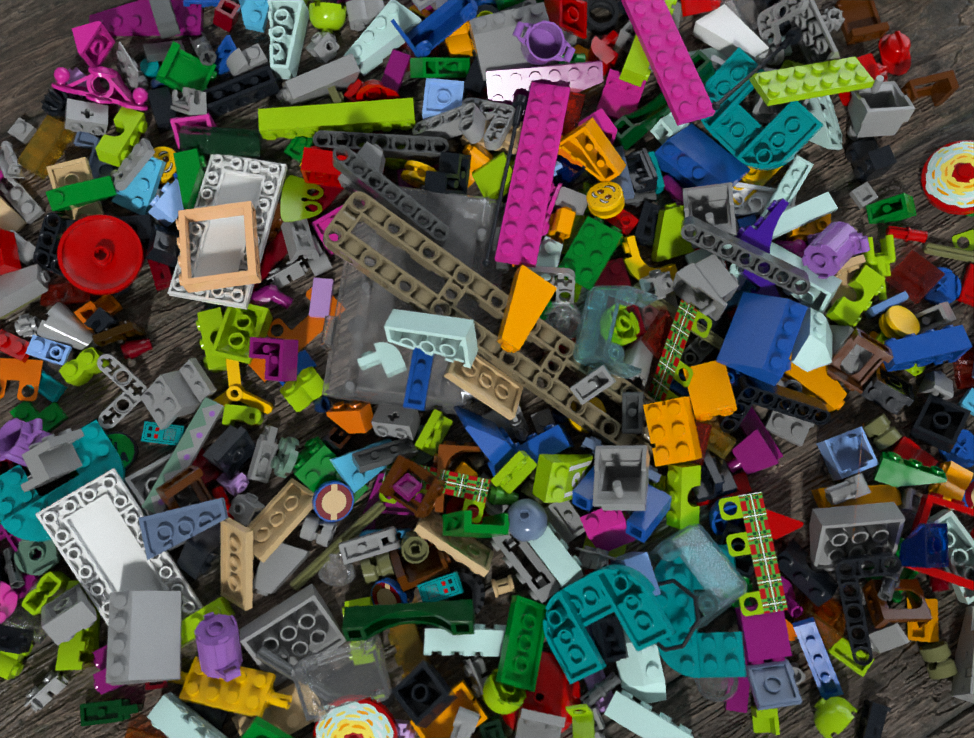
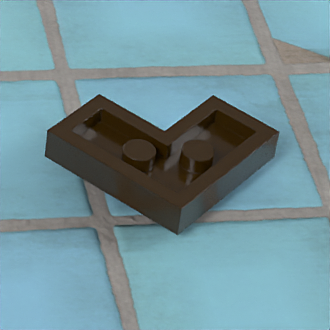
[92,321,146,346]

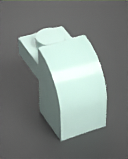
[650,112,689,145]
[357,342,407,378]

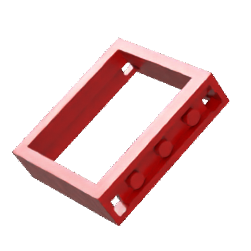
[901,492,974,591]

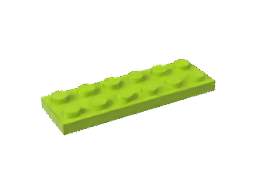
[749,56,875,106]

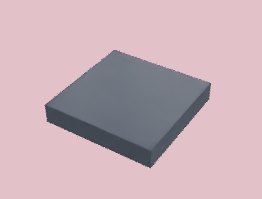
[746,659,802,711]

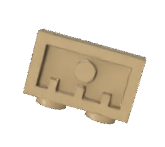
[830,254,866,306]

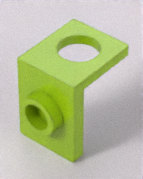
[566,704,595,738]

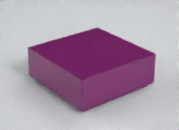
[393,472,423,501]

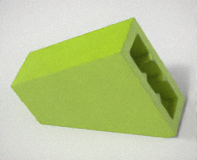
[651,202,694,262]

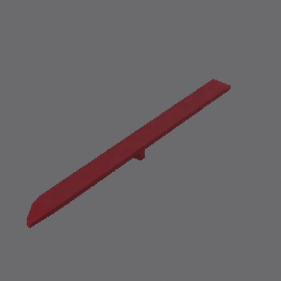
[252,130,384,293]

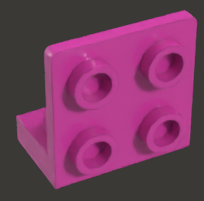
[596,69,646,120]

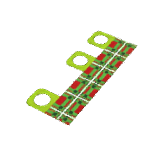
[647,299,712,402]
[379,463,490,523]
[718,492,788,616]

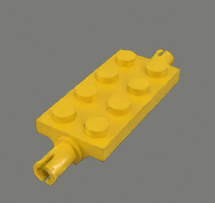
[168,656,292,718]

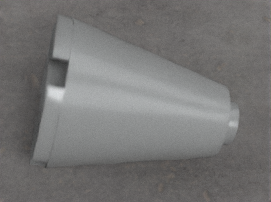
[37,302,98,351]
[610,335,655,391]

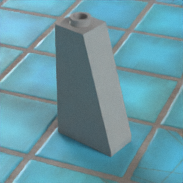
[282,54,360,107]
[0,264,50,317]

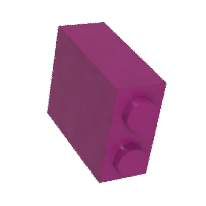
[735,604,792,665]

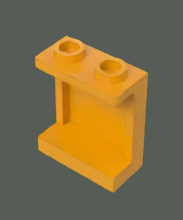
[683,361,737,421]

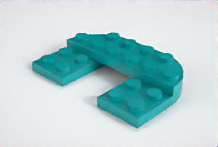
[701,47,824,170]
[0,420,125,542]
[654,544,747,678]
[543,564,676,685]

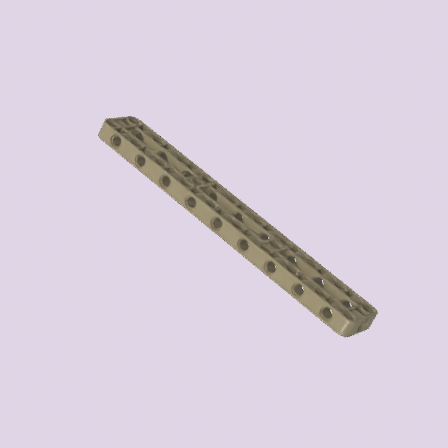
[323,191,657,458]

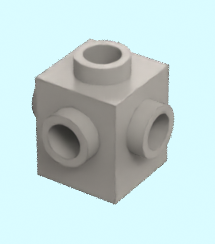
[306,32,340,63]
[639,269,674,300]
[228,493,266,526]

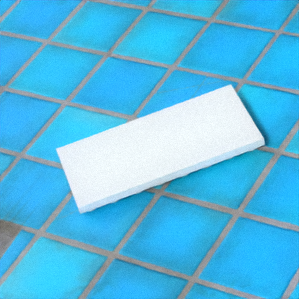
[168,152,288,310]
[35,468,203,625]

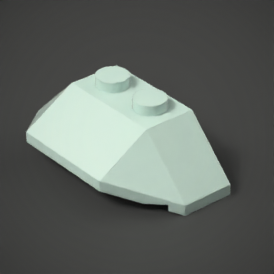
[805,95,843,150]
[791,307,833,372]
[616,628,667,704]

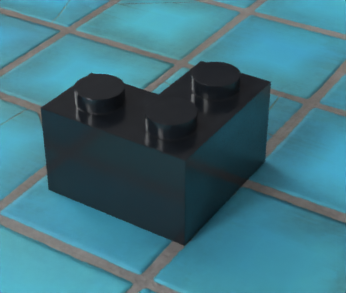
[845,137,897,184]
[424,152,471,195]
[177,522,221,580]

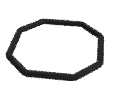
[655,579,700,652]

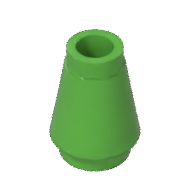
[487,486,519,505]

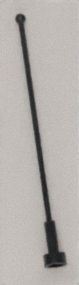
[712,27,803,110]
[482,94,528,267]

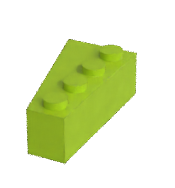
[55,580,100,671]

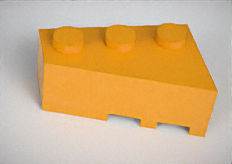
[559,117,626,182]

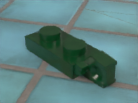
[80,698,143,726]

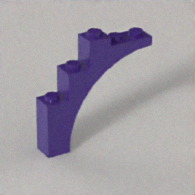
[734,198,789,298]

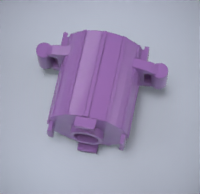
[512,20,576,66]
[802,221,870,279]
[0,418,51,468]
[194,612,243,682]

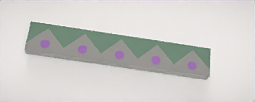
[142,397,225,514]

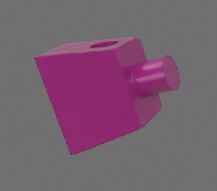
[726,428,780,475]

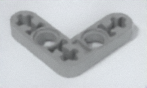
[757,0,809,65]
[462,97,515,150]
[526,266,576,321]
[97,353,147,429]

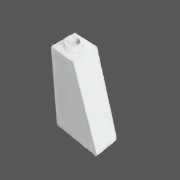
[692,4,769,65]

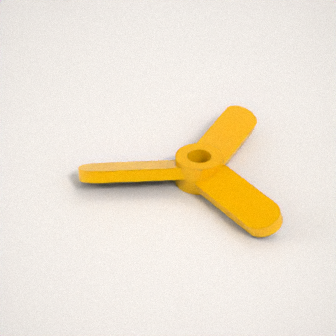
[213,359,273,414]

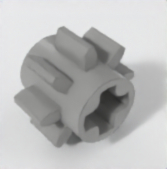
[822,7,845,33]
[15,313,40,339]

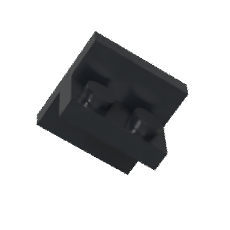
[860,366,914,415]
[203,425,256,480]
[691,448,738,503]

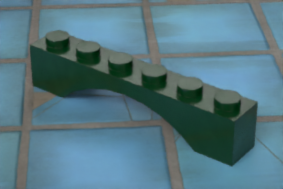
[614,50,715,150]
[342,599,475,642]

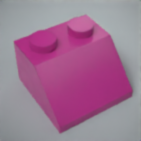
[580,508,637,551]

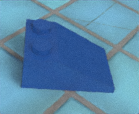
[454,406,516,470]

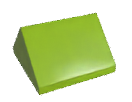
[472,152,514,201]

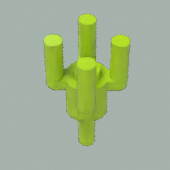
[860,235,896,301]

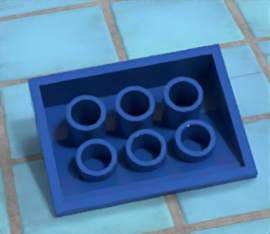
[655,124,750,189]
[716,292,808,386]

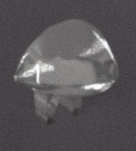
[318,552,355,587]

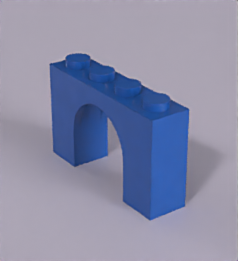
[572,466,672,543]

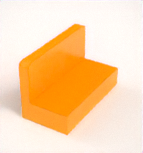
[907,597,939,642]

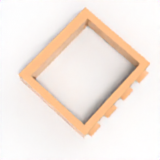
[176,201,261,293]

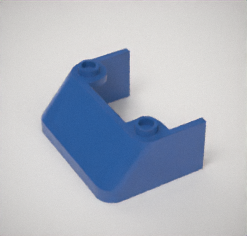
[391,0,478,57]

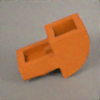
[74,295,123,330]

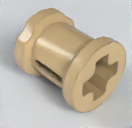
[491,575,516,598]

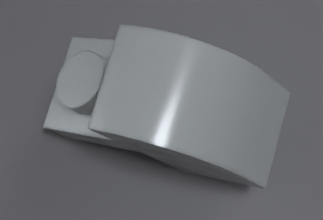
[226,43,268,78]

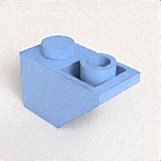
[148,179,184,227]
[25,335,72,366]

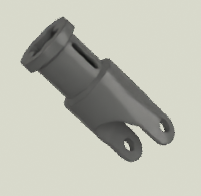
[190,32,217,66]

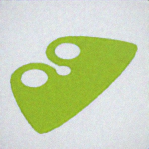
[280,175,324,222]

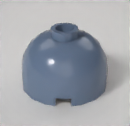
[507,499,548,542]

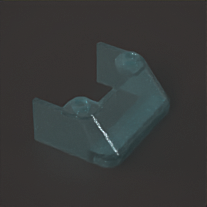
[573,285,658,379]
[648,524,747,630]

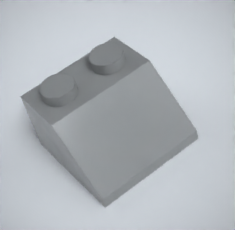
[41,583,97,646]

